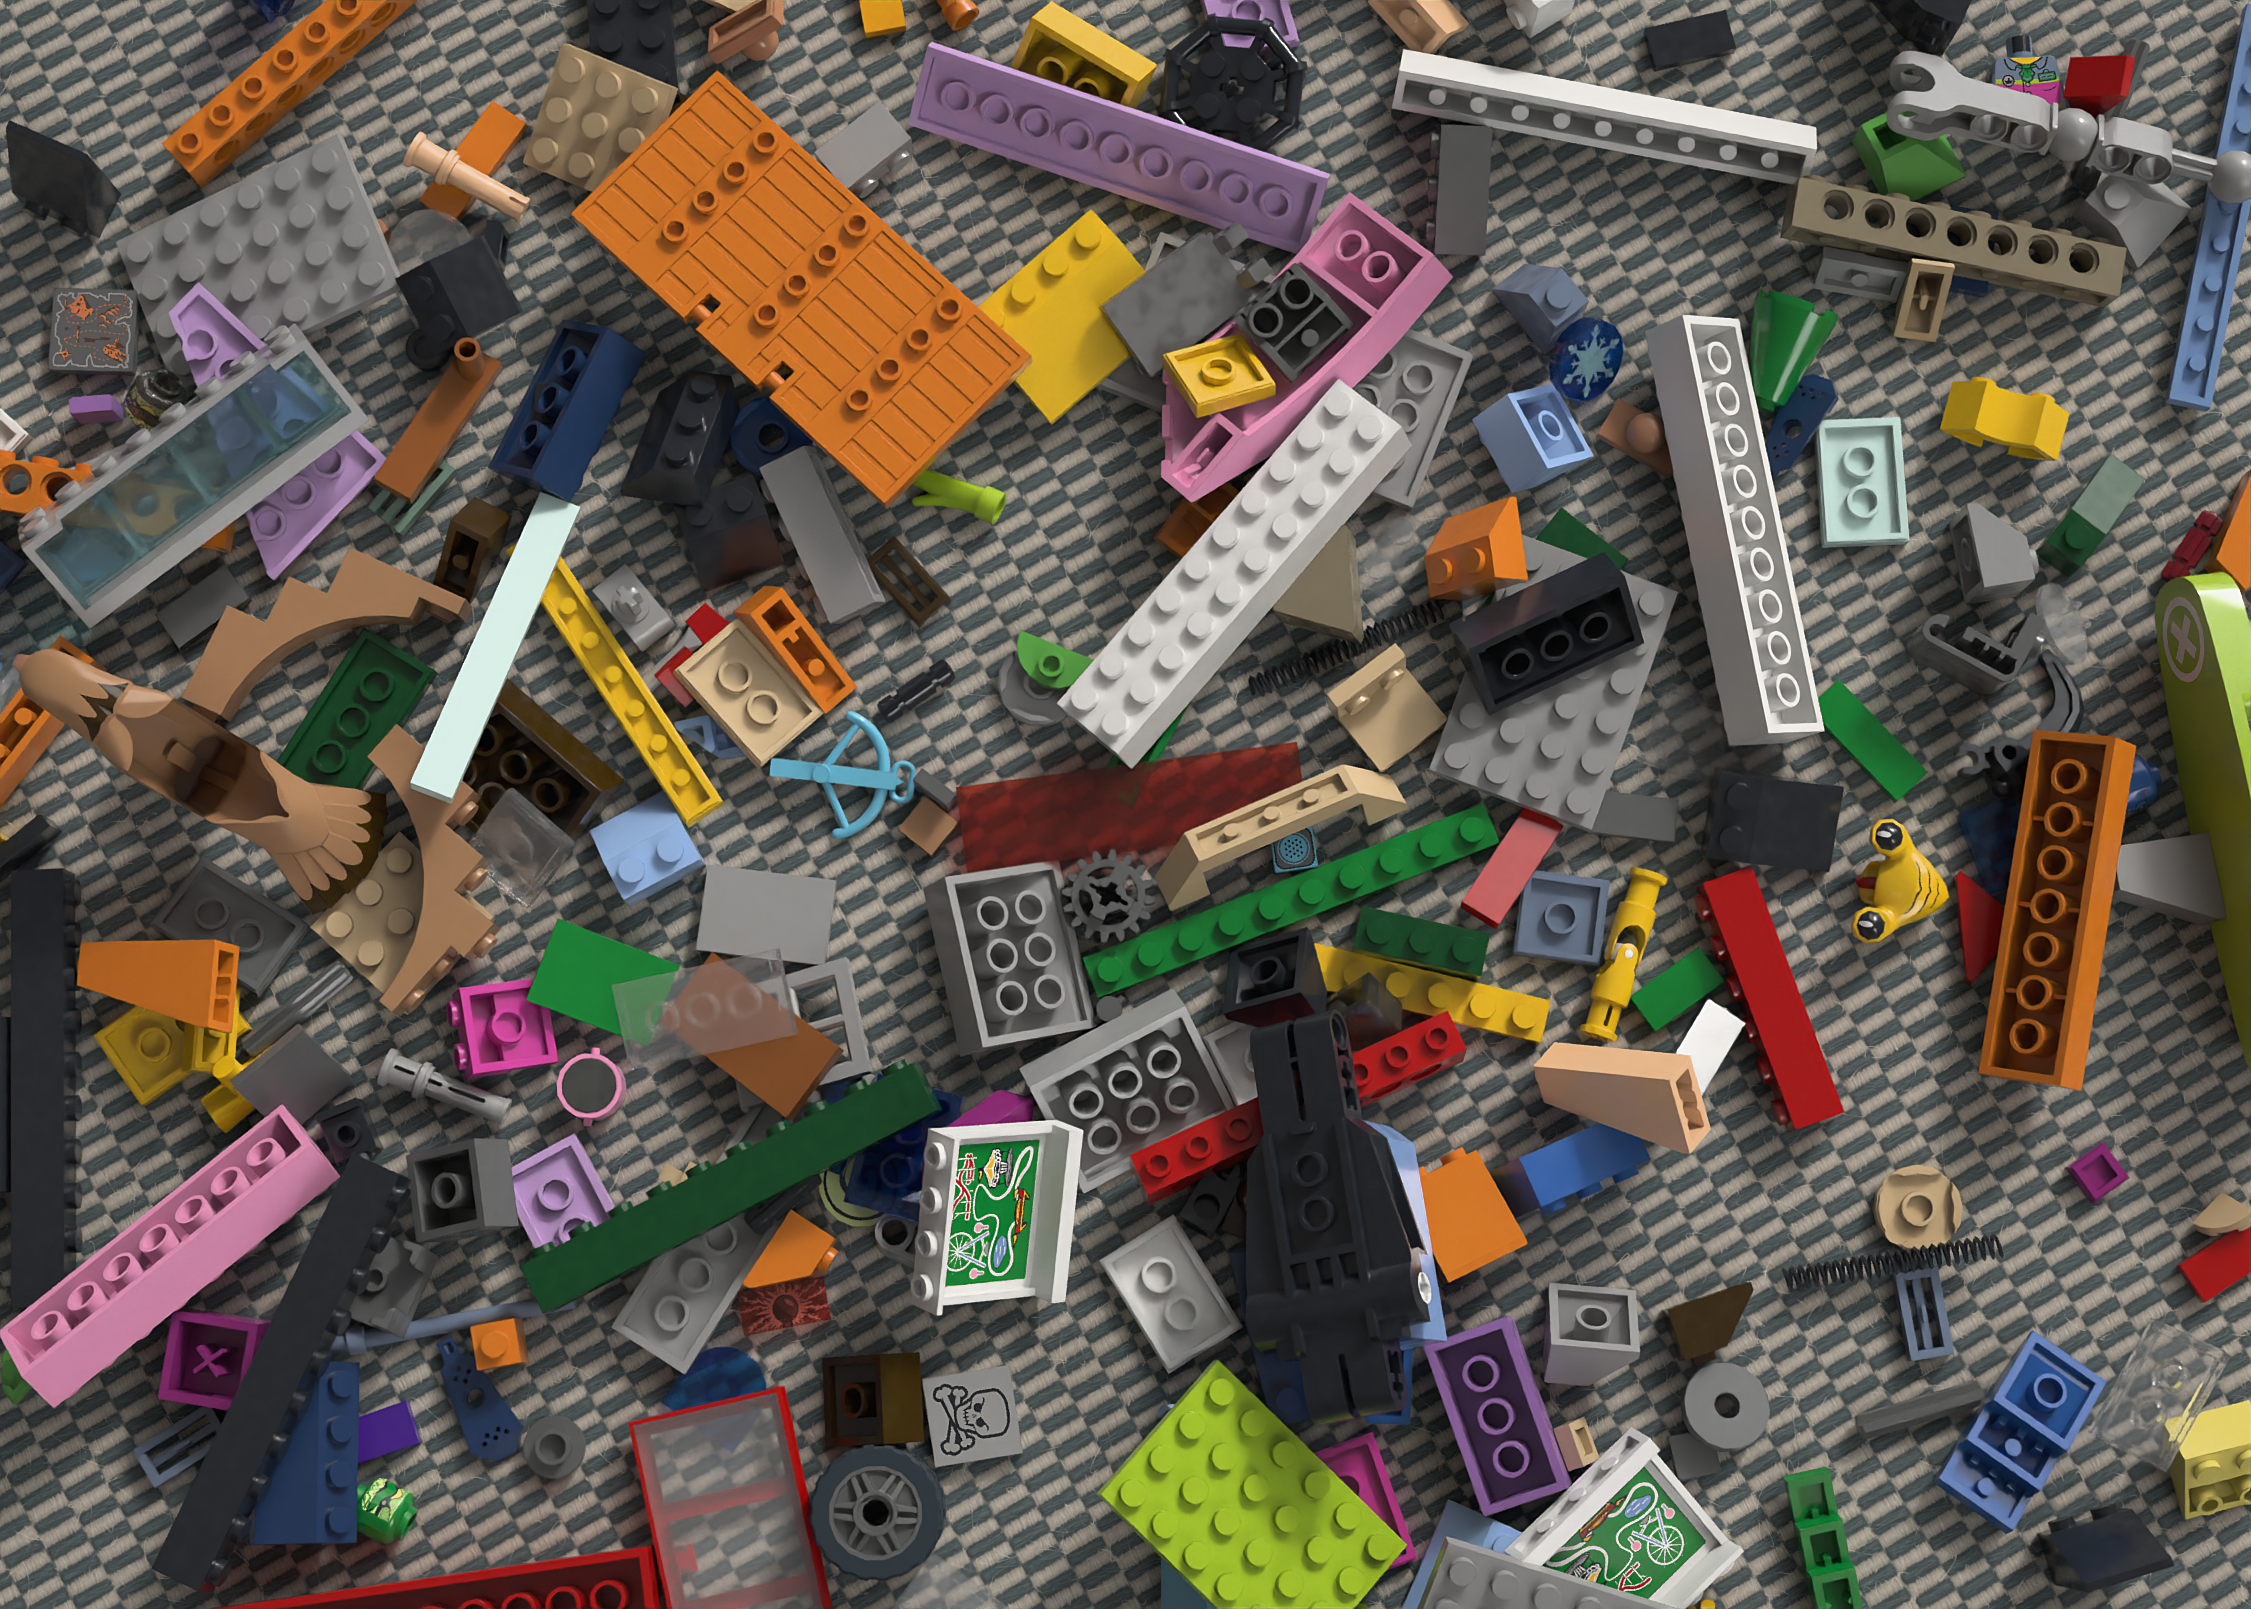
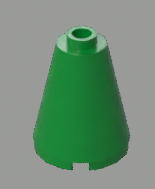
[1747,289,1838,412]

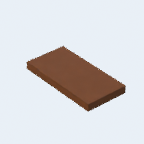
[660,952,844,1121]

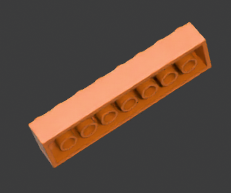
[1978,729,2136,1091]

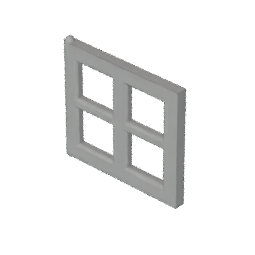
[735,957,872,1113]

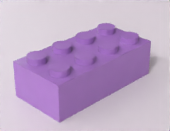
[1423,1314,1572,1517]

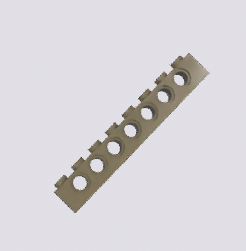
[1780,175,2127,308]

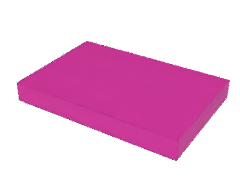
[1314,1432,1418,1571]

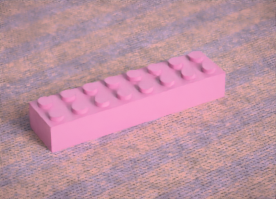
[0,1104,340,1408]

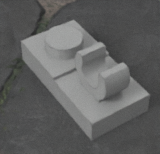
[1813,246,1907,303]

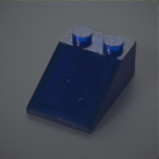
[843,1074,967,1222]

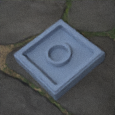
[1512,870,1610,967]

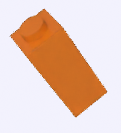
[2204,469,2251,593]

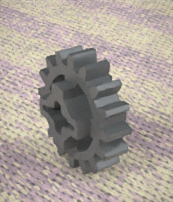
[1062,849,1155,945]

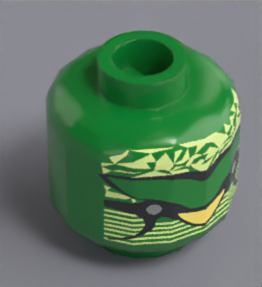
[356,1478,418,1544]

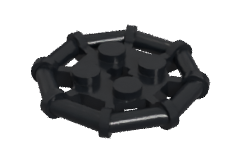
[1156,13,1308,152]

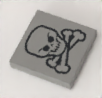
[922,1365,1023,1467]

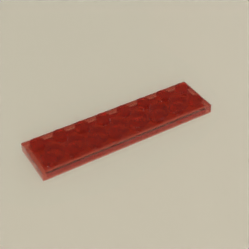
[956,742,1303,873]

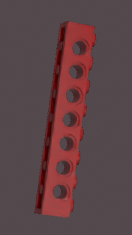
[1129,1011,1467,1205]

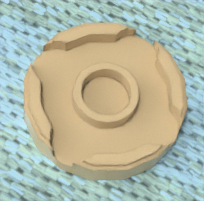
[1873,1165,1963,1252]

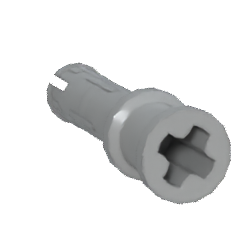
[377,1048,512,1126]

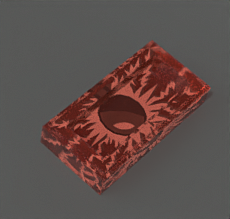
[737,1276,832,1336]

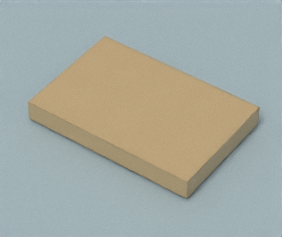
[673,617,824,769]

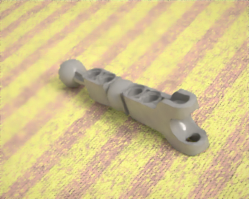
[1886,51,2251,204]

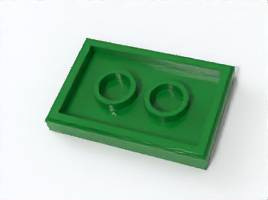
[526,919,680,1047]

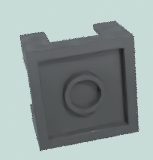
[349,1237,439,1339]

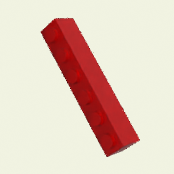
[1694,866,1845,1132]

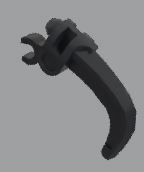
[1953,649,2085,798]

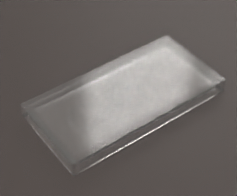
[612,948,798,1070]

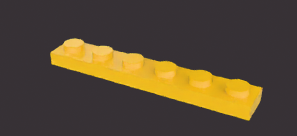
[1314,943,1550,1044]

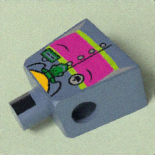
[1986,35,2069,112]

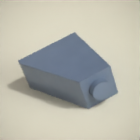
[1492,264,1589,355]

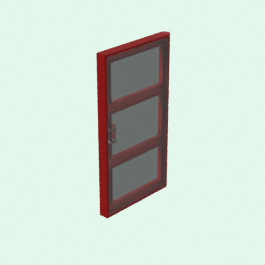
[628,1385,833,1609]

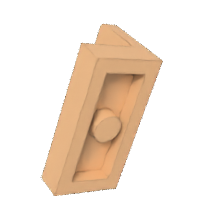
[1368,0,1469,55]

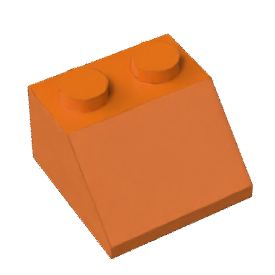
[1424,496,1528,601]

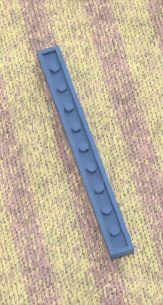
[2165,3,2251,412]

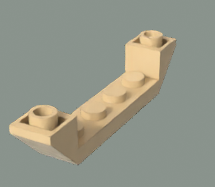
[1154,764,1408,911]

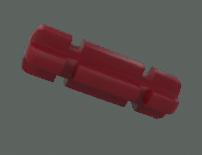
[2161,510,2224,583]

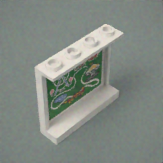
[911,1120,1083,1316]
[1504,1427,1744,1609]

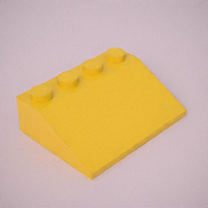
[978,209,1145,425]

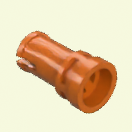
[936,0,979,31]

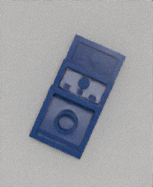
[1933,1330,2107,1534]

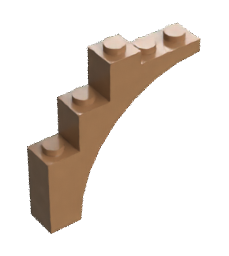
[367,724,500,1016]

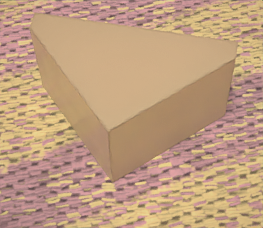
[1893,258,1955,342]

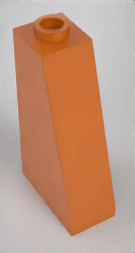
[76,939,240,1033]

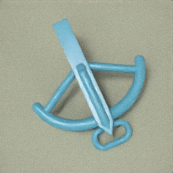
[769,711,916,839]

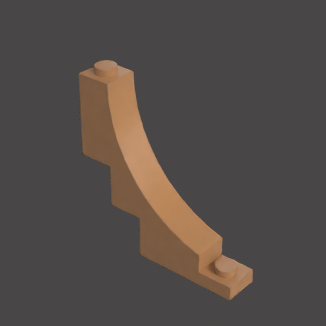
[182,547,473,723]

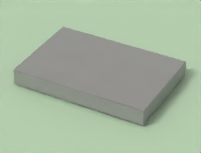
[696,865,837,966]

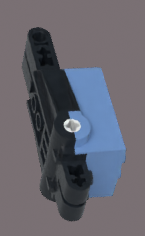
[1246,1009,1447,1426]

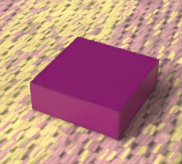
[2065,1142,2129,1203]

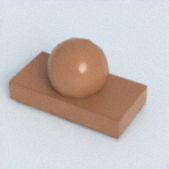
[708,0,784,64]
[1596,398,1673,479]

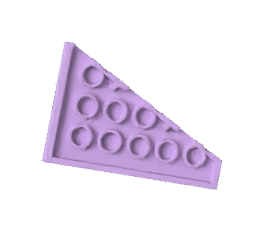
[168,282,386,581]

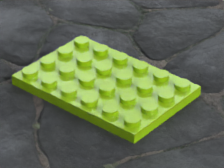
[1096,1360,1407,1609]

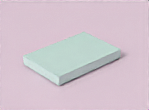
[1814,417,1909,548]

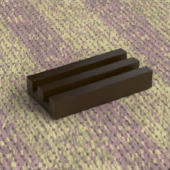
[867,536,951,628]

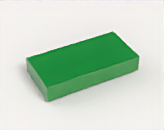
[1629,946,1725,1033]

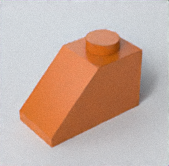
[742,1210,839,1289]

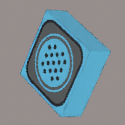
[1270,826,1318,874]

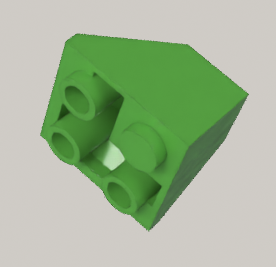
[1851,111,1966,202]

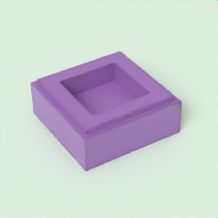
[69,394,123,424]

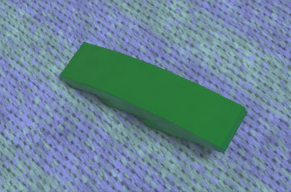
[1783,1466,1863,1609]

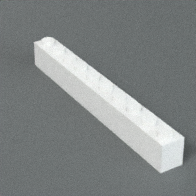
[1392,49,1817,184]

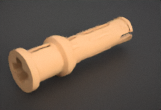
[403,132,531,223]

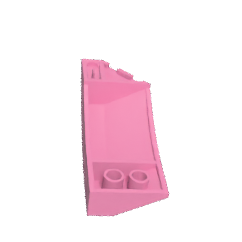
[1161,192,1453,503]

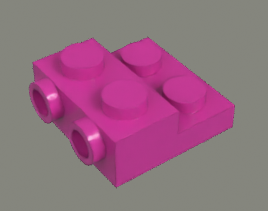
[446,978,559,1079]

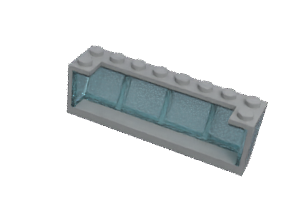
[17,323,369,629]

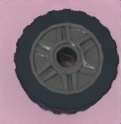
[809,1444,947,1581]

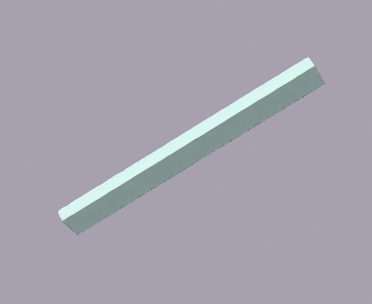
[410,492,580,804]

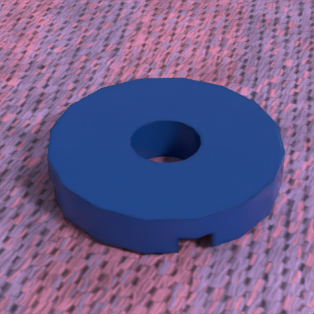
[730,396,814,479]

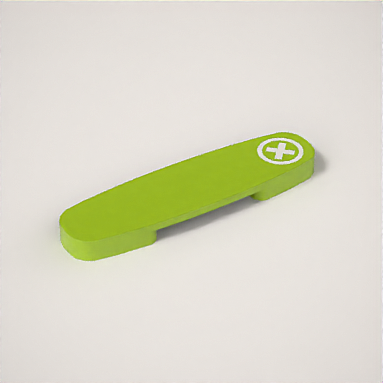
[2154,572,2251,1071]

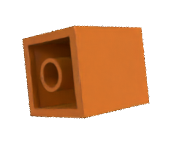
[1418,1147,1528,1285]

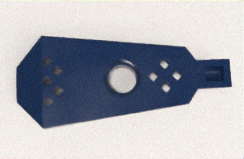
[1765,374,1839,484]
[436,1336,524,1462]

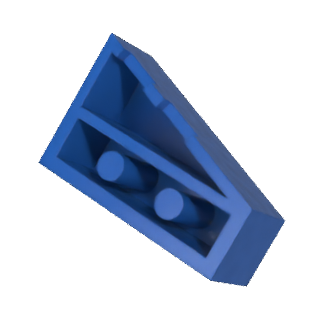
[1489,1123,1650,1218]

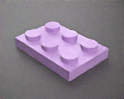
[512,1133,615,1248]

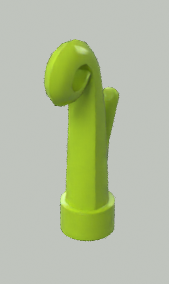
[912,468,1007,525]

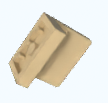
[1327,643,1447,772]

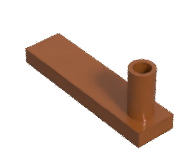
[373,337,503,504]

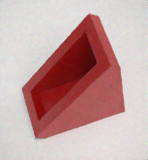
[2063,55,2135,120]

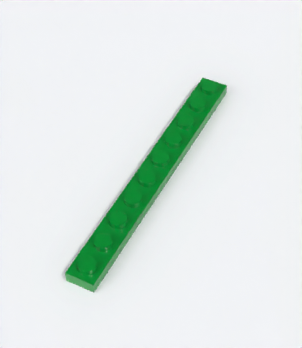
[1082,803,1500,998]

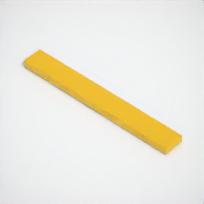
[506,544,725,828]

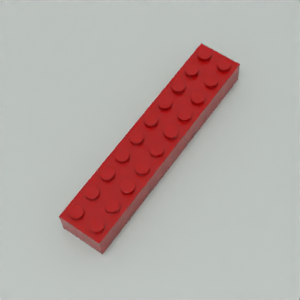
[210,1544,661,1609]

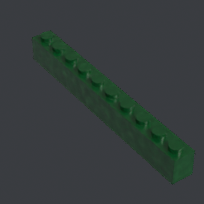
[520,1059,943,1314]

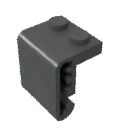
[1905,612,2046,697]

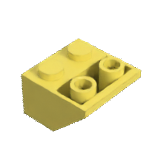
[2164,1400,2251,1520]

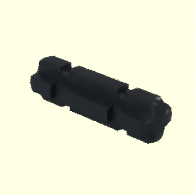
[877,659,955,723]
[744,1175,822,1235]

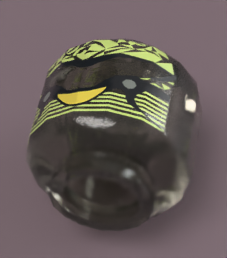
[123,369,188,431]

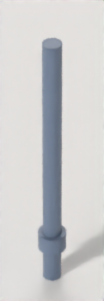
[329,1298,577,1355]

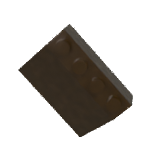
[462,678,625,886]

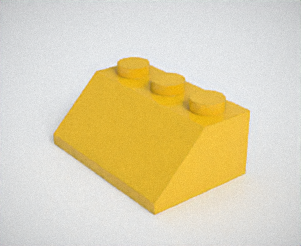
[1010,1,1157,109]

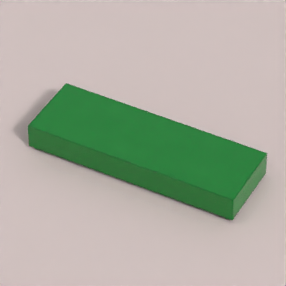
[1818,679,1928,803]

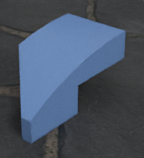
[674,715,746,760]

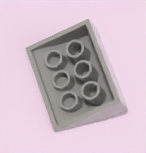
[923,860,1097,1057]
[1019,988,1235,1193]

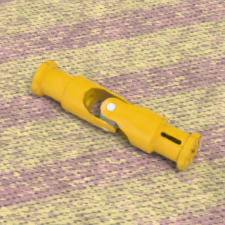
[1579,867,1667,1043]

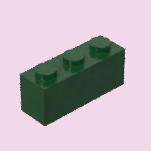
[1351,906,1490,982]

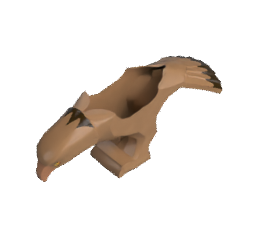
[12,649,389,915]

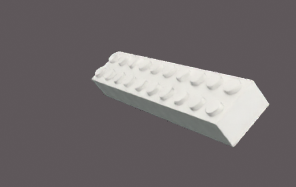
[1645,315,1824,746]
[1057,379,1412,769]

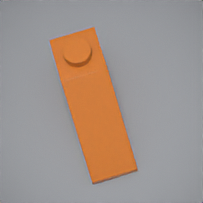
[733,586,857,714]

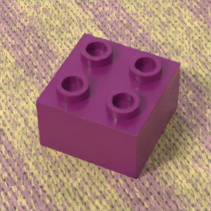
[158,1308,271,1410]

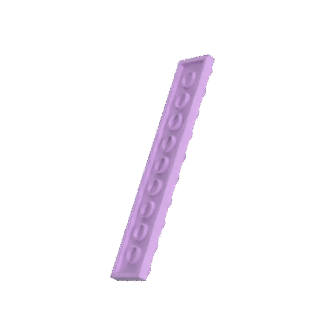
[908,42,1330,254]

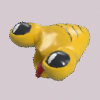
[1851,819,1949,944]

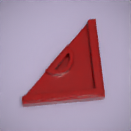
[1953,871,2005,984]

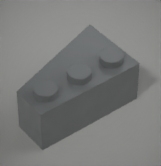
[1425,125,1493,256]

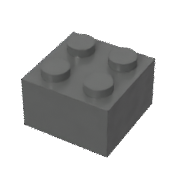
[406,1138,519,1242]

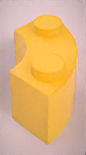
[1940,377,2070,461]

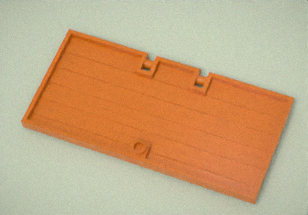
[571,71,1032,509]

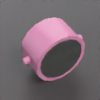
[557,1048,627,1127]

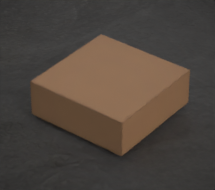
[898,796,959,857]

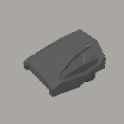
[1231,263,1355,383]

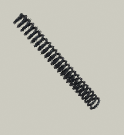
[1248,599,1444,697]
[1781,1233,2004,1292]

